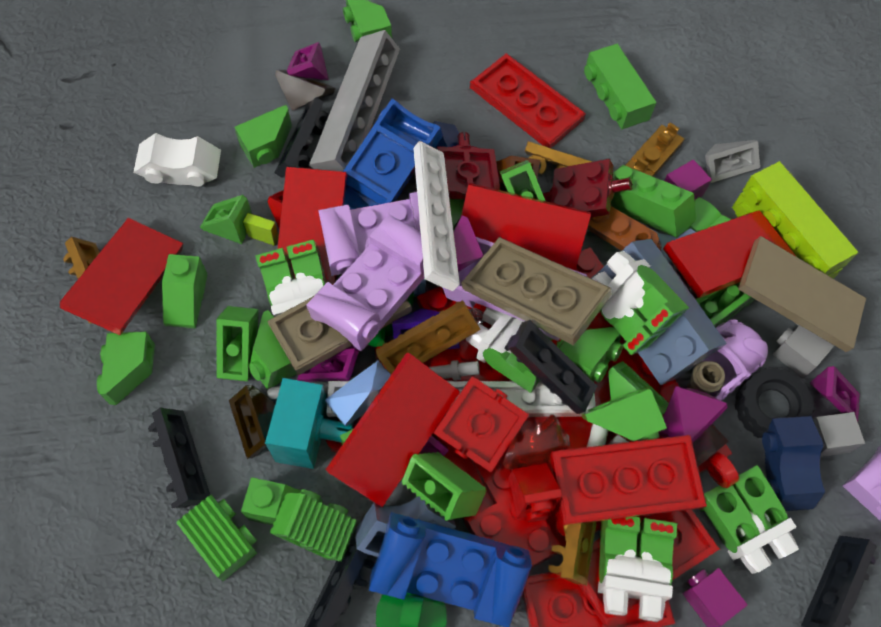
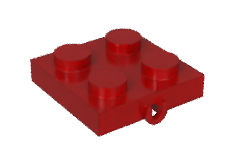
[434,376,529,472]

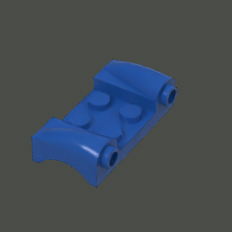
[343,99,443,210]
[369,512,532,627]

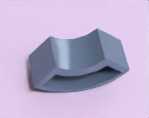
[355,496,456,557]

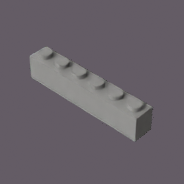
[309,30,400,172]

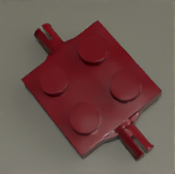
[437,132,500,200]
[543,159,633,217]

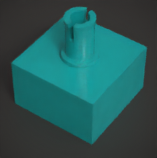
[265,378,354,469]

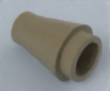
[687,361,725,394]

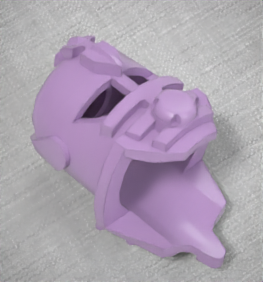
[702,320,768,400]

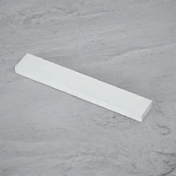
[413,141,460,291]

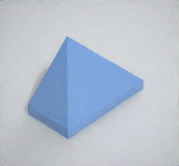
[325,360,391,427]

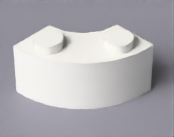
[134,133,221,186]

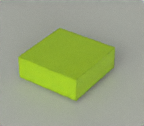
[243,213,279,246]

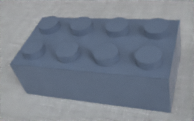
[591,239,727,385]

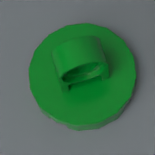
[376,593,446,627]

